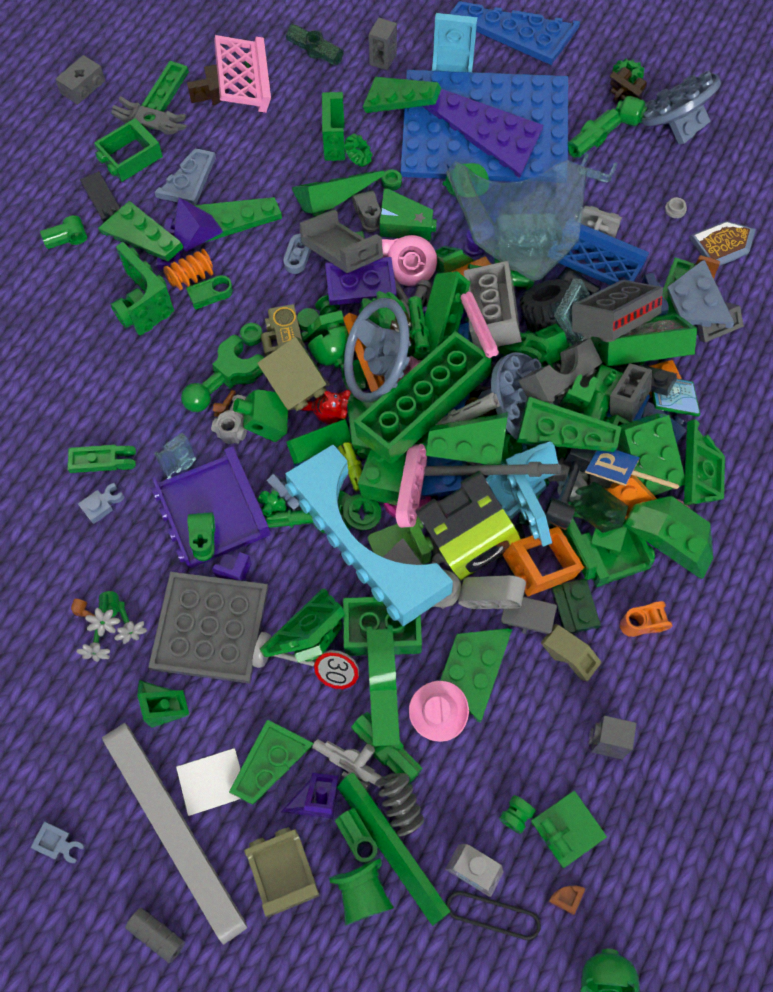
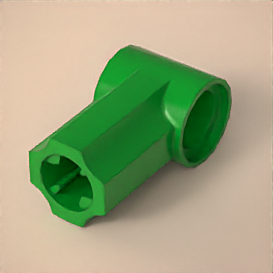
[40,215,87,249]
[334,808,378,865]

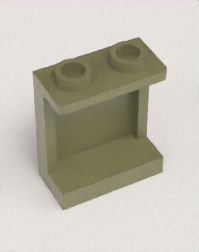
[257,337,330,412]
[244,827,320,918]

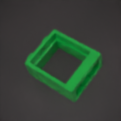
[94,118,163,182]

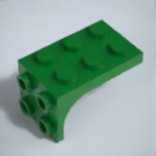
[116,242,174,335]

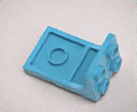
[432,13,477,72]
[506,442,558,547]

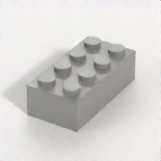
[464,261,521,350]

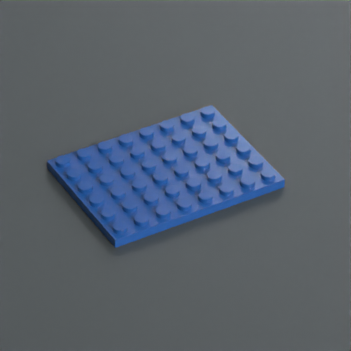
[401,70,568,184]

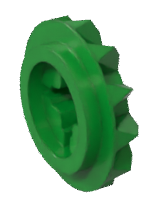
[612,58,644,84]
[344,133,373,167]
[343,494,381,532]

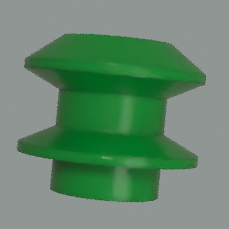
[315,295,340,316]

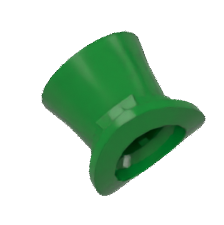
[328,858,395,926]

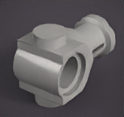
[211,395,247,444]

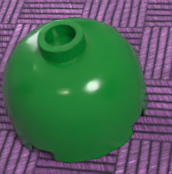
[308,326,349,368]
[581,949,640,992]

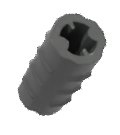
[125,907,185,963]

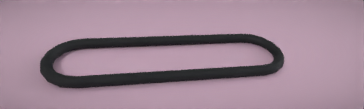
[446,891,541,940]

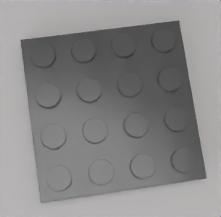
[148,572,269,684]

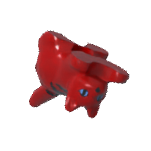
[301,390,351,425]

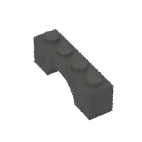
[518,338,602,403]

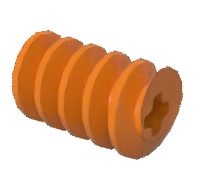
[163,249,213,290]

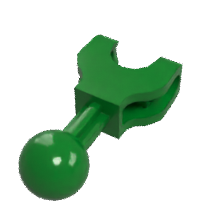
[181,335,264,412]

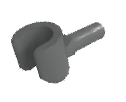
[430,537,449,567]

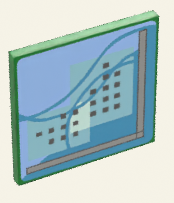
[652,379,700,417]

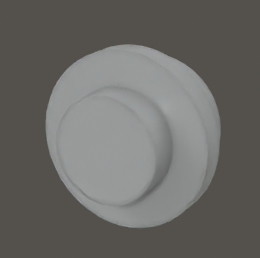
[665,197,687,218]

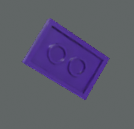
[325,257,397,305]

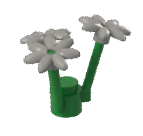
[76,591,147,662]

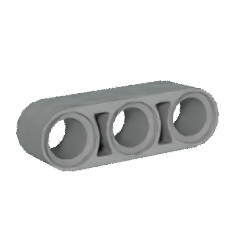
[458,576,526,609]

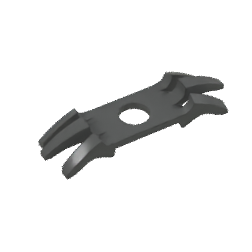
[111,96,187,135]

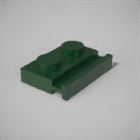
[551,579,601,633]

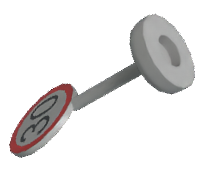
[252,632,359,689]

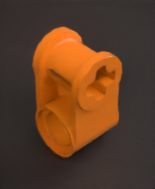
[620,601,673,637]

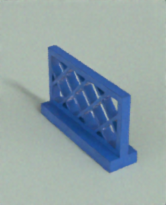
[547,219,649,285]

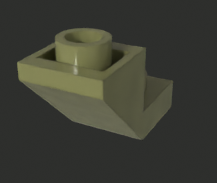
[541,624,602,682]

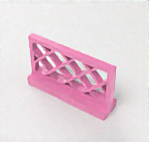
[214,35,271,113]

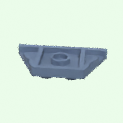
[668,260,734,328]

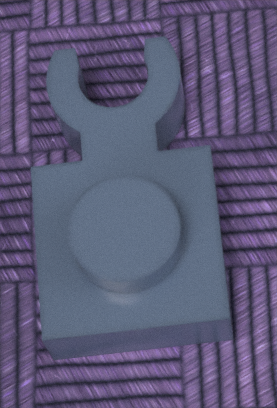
[267,474,302,510]
[78,483,125,524]
[30,822,85,863]

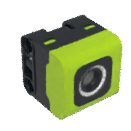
[415,470,521,581]

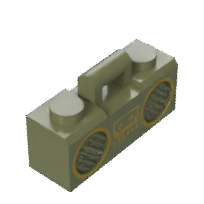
[261,304,302,356]

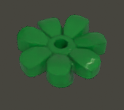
[257,490,287,517]

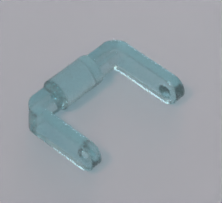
[579,153,618,182]

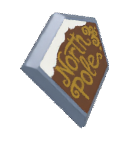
[689,221,756,266]

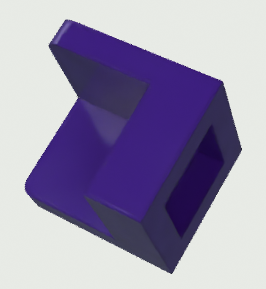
[212,552,252,581]

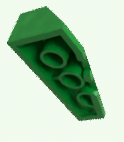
[292,171,385,216]

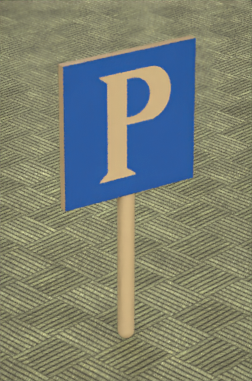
[585,450,679,489]

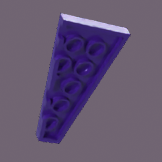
[422,89,544,178]

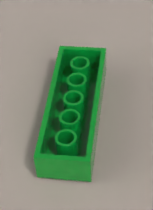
[354,331,491,465]

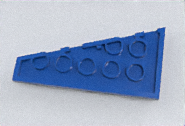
[450,1,580,65]

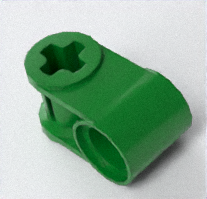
[187,512,215,561]

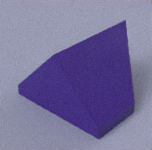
[174,197,223,252]
[281,773,339,818]

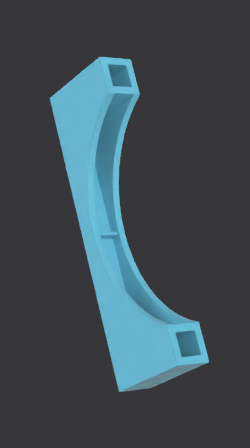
[285,445,453,626]

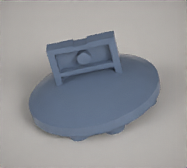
[641,71,721,145]
[478,353,558,446]

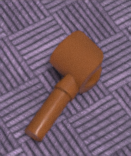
[213,390,236,417]
[71,598,95,617]

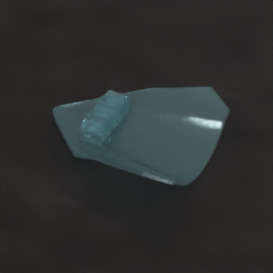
[446,160,587,280]

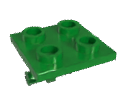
[531,790,607,868]

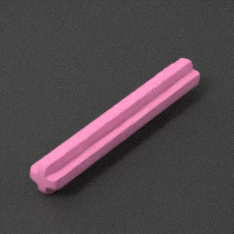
[460,292,499,358]

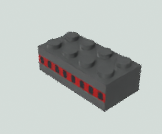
[572,280,663,342]

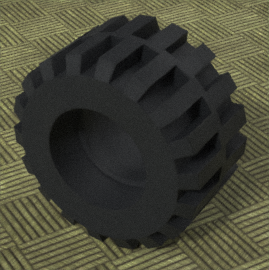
[519,279,579,332]

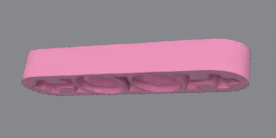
[396,444,427,528]

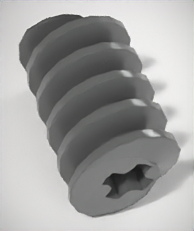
[375,773,424,836]

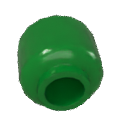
[616,96,648,126]

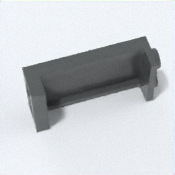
[299,210,383,273]

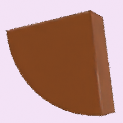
[548,885,585,915]

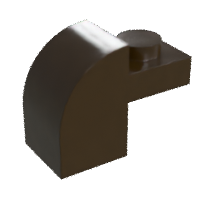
[187,64,229,105]

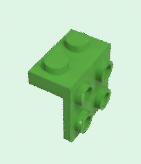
[368,516,433,565]

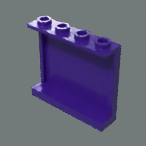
[151,446,271,569]

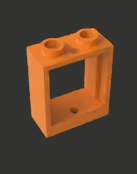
[503,527,584,597]

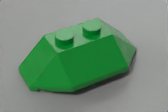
[623,496,714,579]

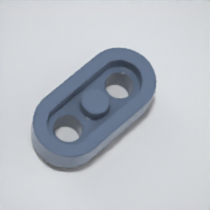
[283,234,311,274]

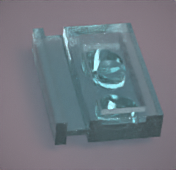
[154,433,196,479]

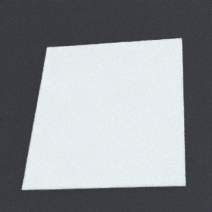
[176,748,240,816]

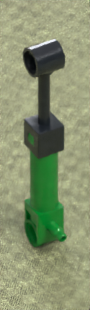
[544,364,623,530]

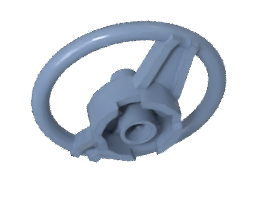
[344,298,411,402]

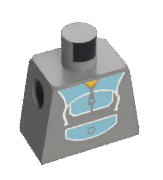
[445,844,504,897]

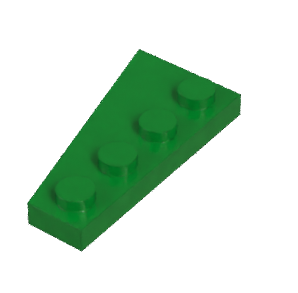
[98,201,184,262]

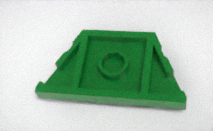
[684,419,725,505]
[260,588,345,657]
[440,628,512,723]

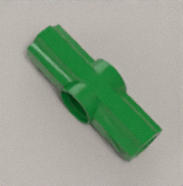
[567,109,621,158]
[351,712,423,783]

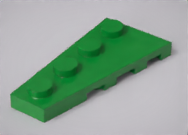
[363,77,441,113]
[194,197,282,243]
[516,397,621,452]

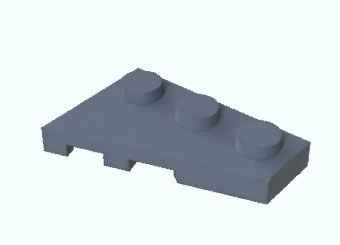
[154,148,216,205]

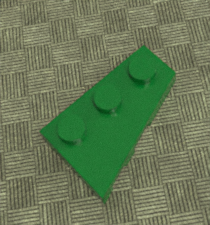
[229,720,314,805]

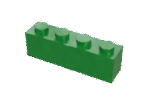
[414,271,471,361]

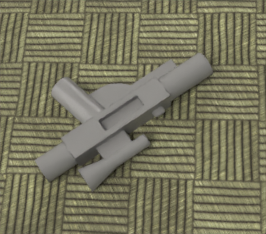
[312,739,382,791]

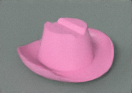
[387,235,437,287]
[409,681,469,742]

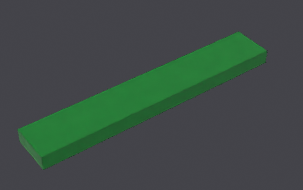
[337,772,450,926]

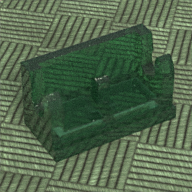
[570,482,628,533]

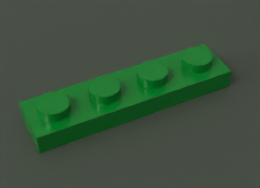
[141,61,189,129]

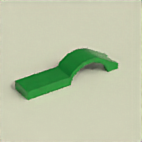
[367,625,400,747]

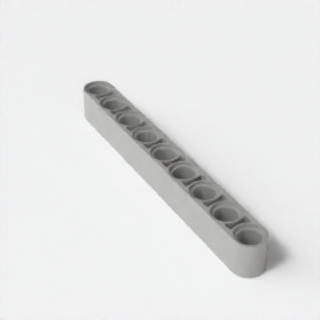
[102,723,248,945]

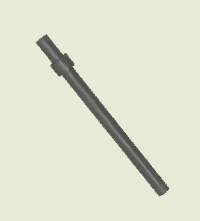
[424,461,561,477]

